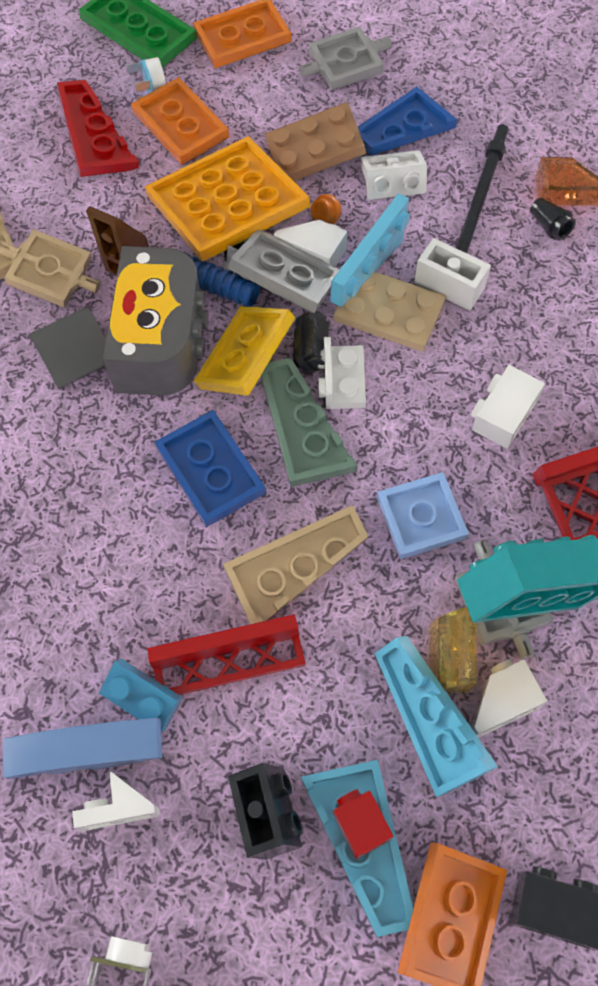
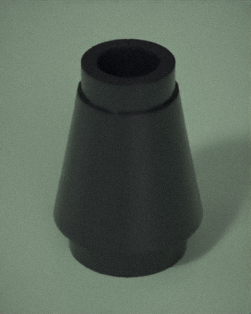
[530,197,576,240]

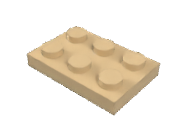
[333,272,446,352]

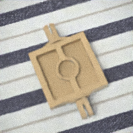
[0,229,101,308]

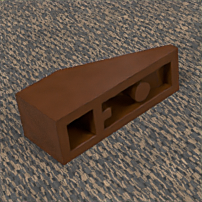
[86,206,149,275]

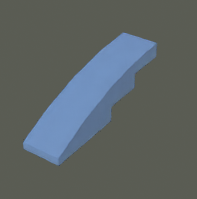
[3,718,162,779]

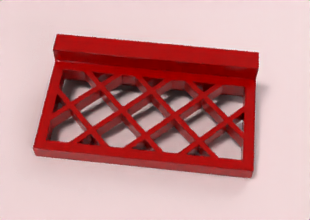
[532,446,598,540]

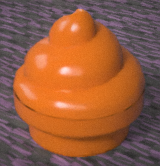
[311,194,342,224]

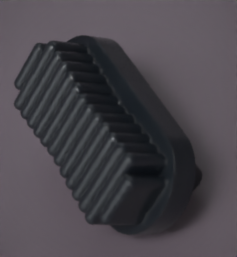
[293,310,329,373]

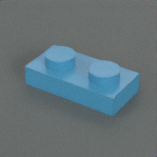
[99,658,183,733]

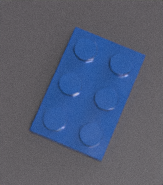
[154,410,266,528]

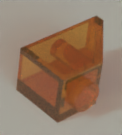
[535,157,598,206]

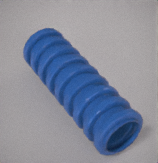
[185,253,260,307]

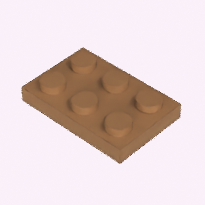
[265,102,366,181]

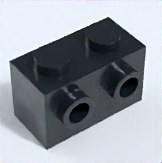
[228,762,303,860]
[509,866,598,951]

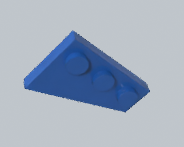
[357,86,457,156]

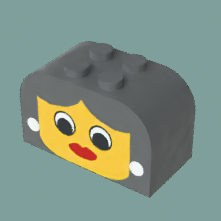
[103,246,209,395]

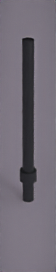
[456,124,509,253]

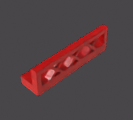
[147,614,306,695]

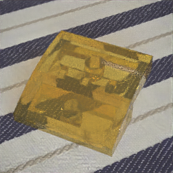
[428,607,477,694]

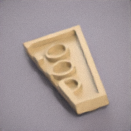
[223,505,369,624]

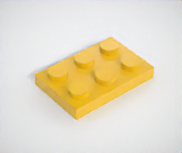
[193,306,295,396]

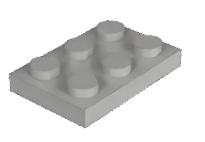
[228,230,339,313]

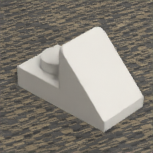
[72,771,160,831]

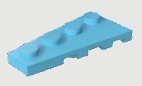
[330,193,410,307]
[375,636,498,797]
[301,760,414,937]

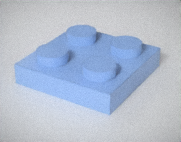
[377,472,469,560]

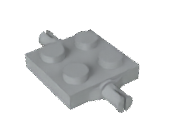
[299,26,392,91]
[455,539,553,660]

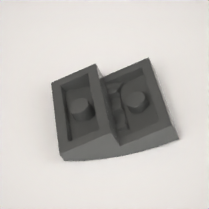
[29,306,106,390]

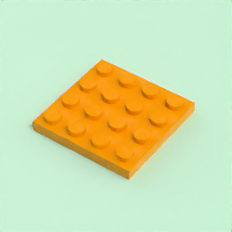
[144,136,311,262]

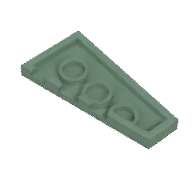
[261,357,358,487]

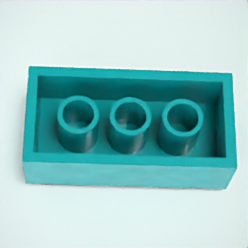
[457,535,598,623]

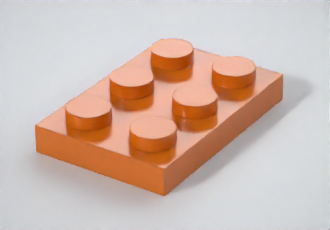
[193,0,292,69]
[131,77,229,165]
[397,842,507,986]

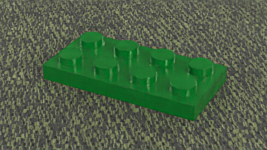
[78,0,197,68]

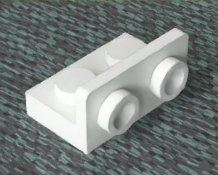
[361,150,427,200]
[318,337,366,409]

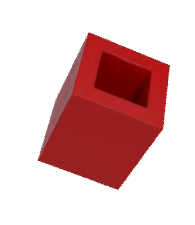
[333,789,394,859]

